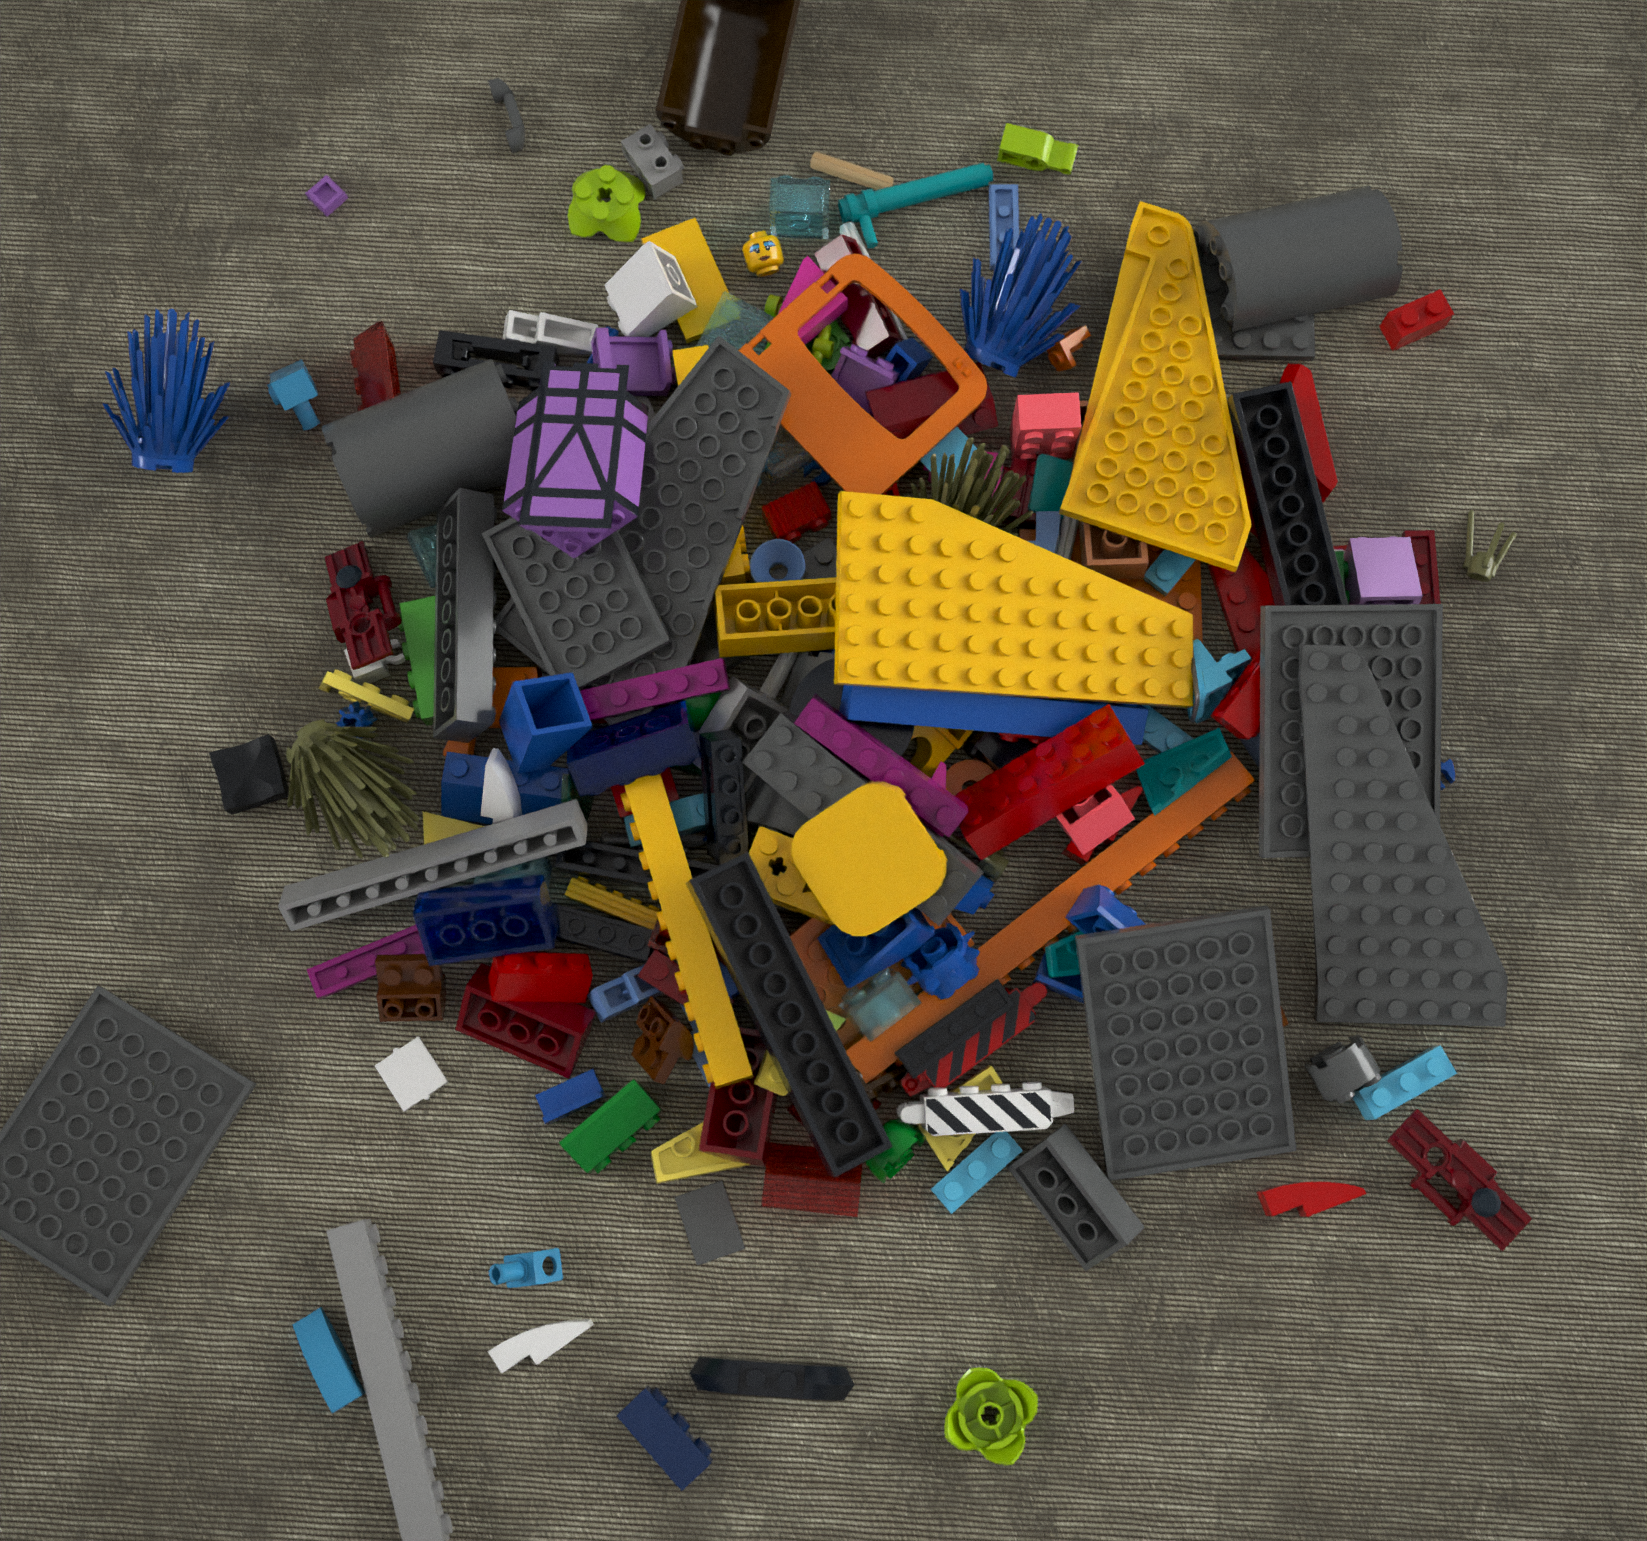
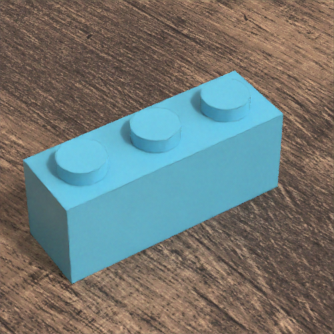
[1352,1045,1457,1121]

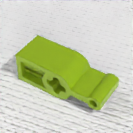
[997,123,1078,175]

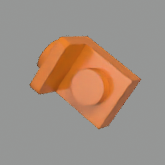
[1047,325,1091,372]

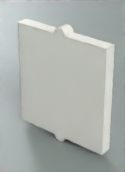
[375,1036,448,1112]

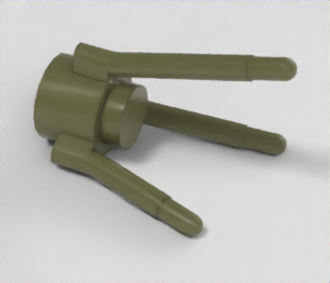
[1462,510,1517,582]
[946,833,1009,881]

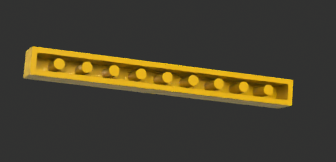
[620,772,753,1089]

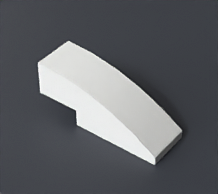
[502,310,598,354]
[481,748,522,824]
[488,1319,594,1373]

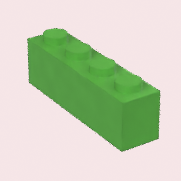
[398,596,436,726]

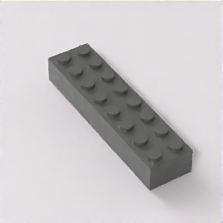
[433,488,497,743]
[742,710,984,926]

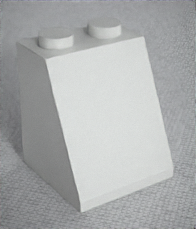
[604,241,698,337]

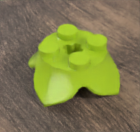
[568,165,646,242]
[944,1367,1038,1465]

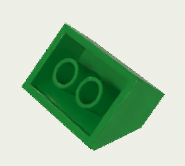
[559,1079,663,1174]

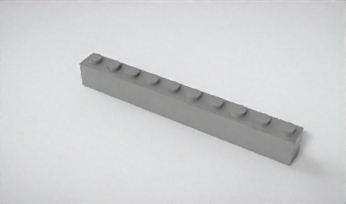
[278,799,588,931]
[326,1219,453,1541]

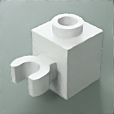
[344,639,405,686]

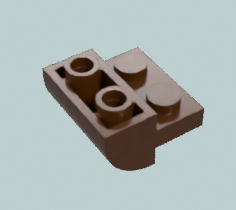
[375,954,446,1022]
[631,996,694,1085]

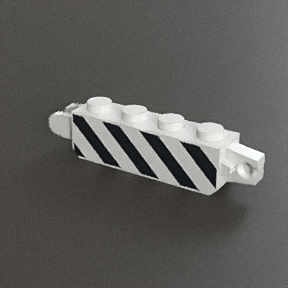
[896,1082,1074,1136]

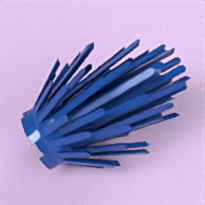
[960,213,1082,378]
[102,308,230,473]

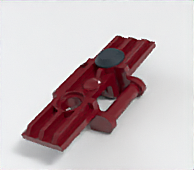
[324,541,402,670]
[1386,1109,1532,1251]

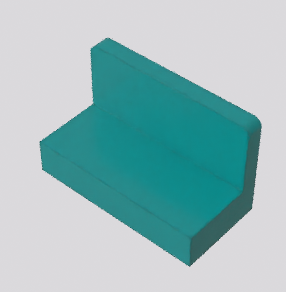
[1028,454,1073,519]

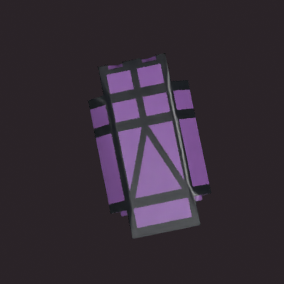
[502,361,649,558]

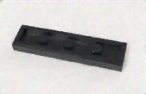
[895,979,1016,1079]

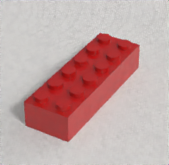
[955,704,1145,860]

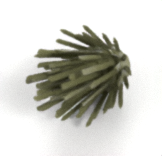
[905,437,1033,536]
[286,719,419,859]

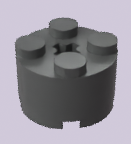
[1304,1035,1382,1104]

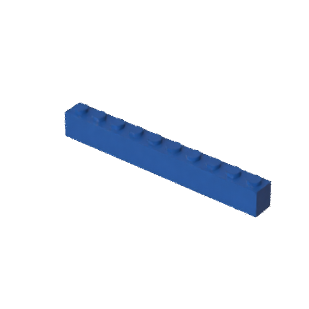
[839,685,1149,745]

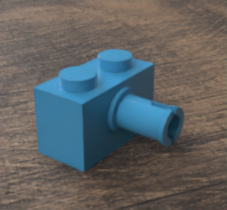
[267,359,321,431]

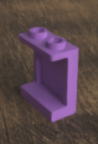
[591,328,676,396]
[831,344,900,415]

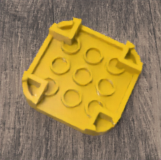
[791,781,947,936]

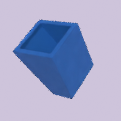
[499,672,592,774]

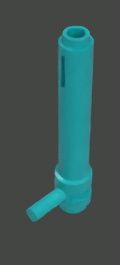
[838,163,993,248]

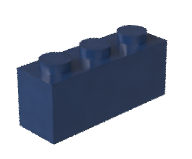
[616,1386,713,1491]

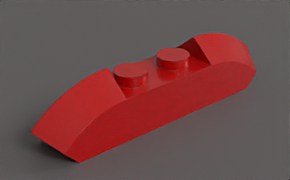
[1279,363,1338,504]

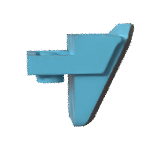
[1187,639,1251,724]

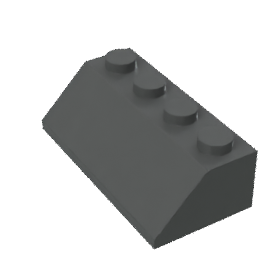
[1007,1123,1144,1271]

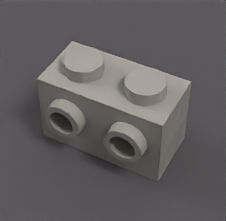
[621,124,684,199]

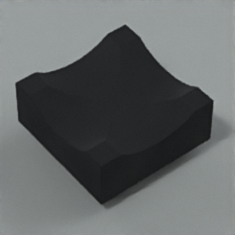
[209,734,289,815]

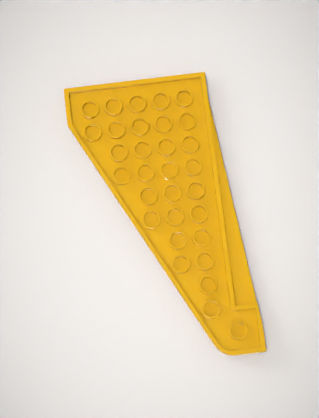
[1059,201,1252,572]

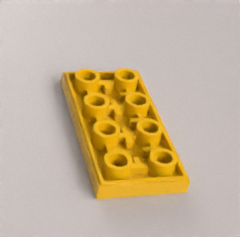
[641,218,741,343]

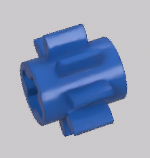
[336,701,377,739]

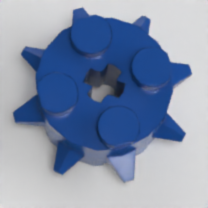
[901,923,980,1000]

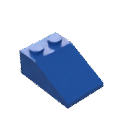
[817,907,935,988]

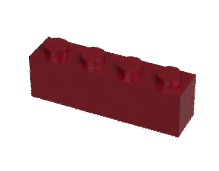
[814,234,903,358]

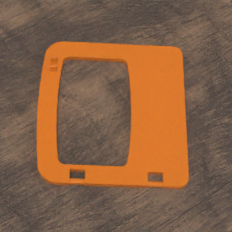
[738,254,987,495]

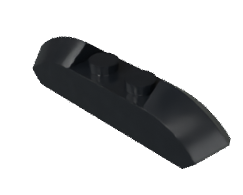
[689,1356,854,1400]

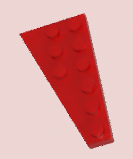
[1207,546,1275,662]

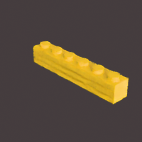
[564,876,671,939]

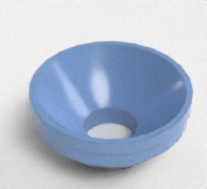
[750,539,806,583]

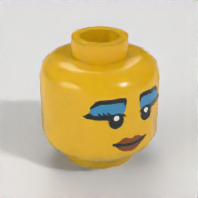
[742,231,784,277]

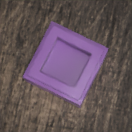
[305,175,348,217]

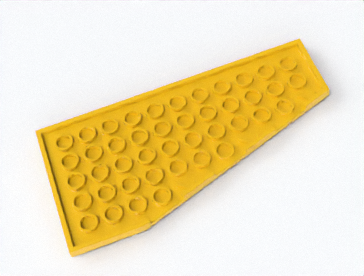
[834,491,1193,708]

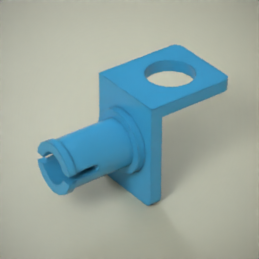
[489,1248,563,1288]

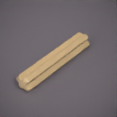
[810,152,894,190]

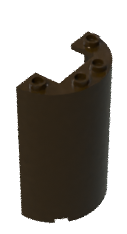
[656,0,800,156]

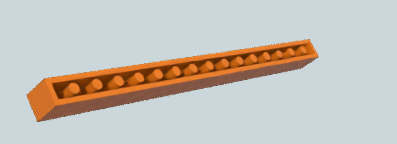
[846,752,1255,1084]

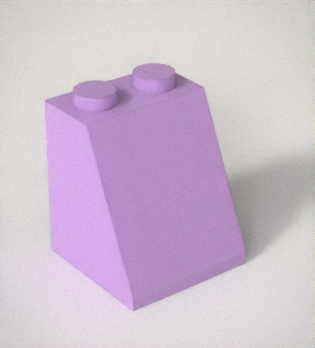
[1344,536,1422,605]

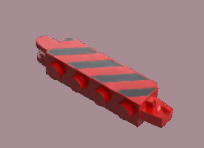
[901,982,1048,1097]

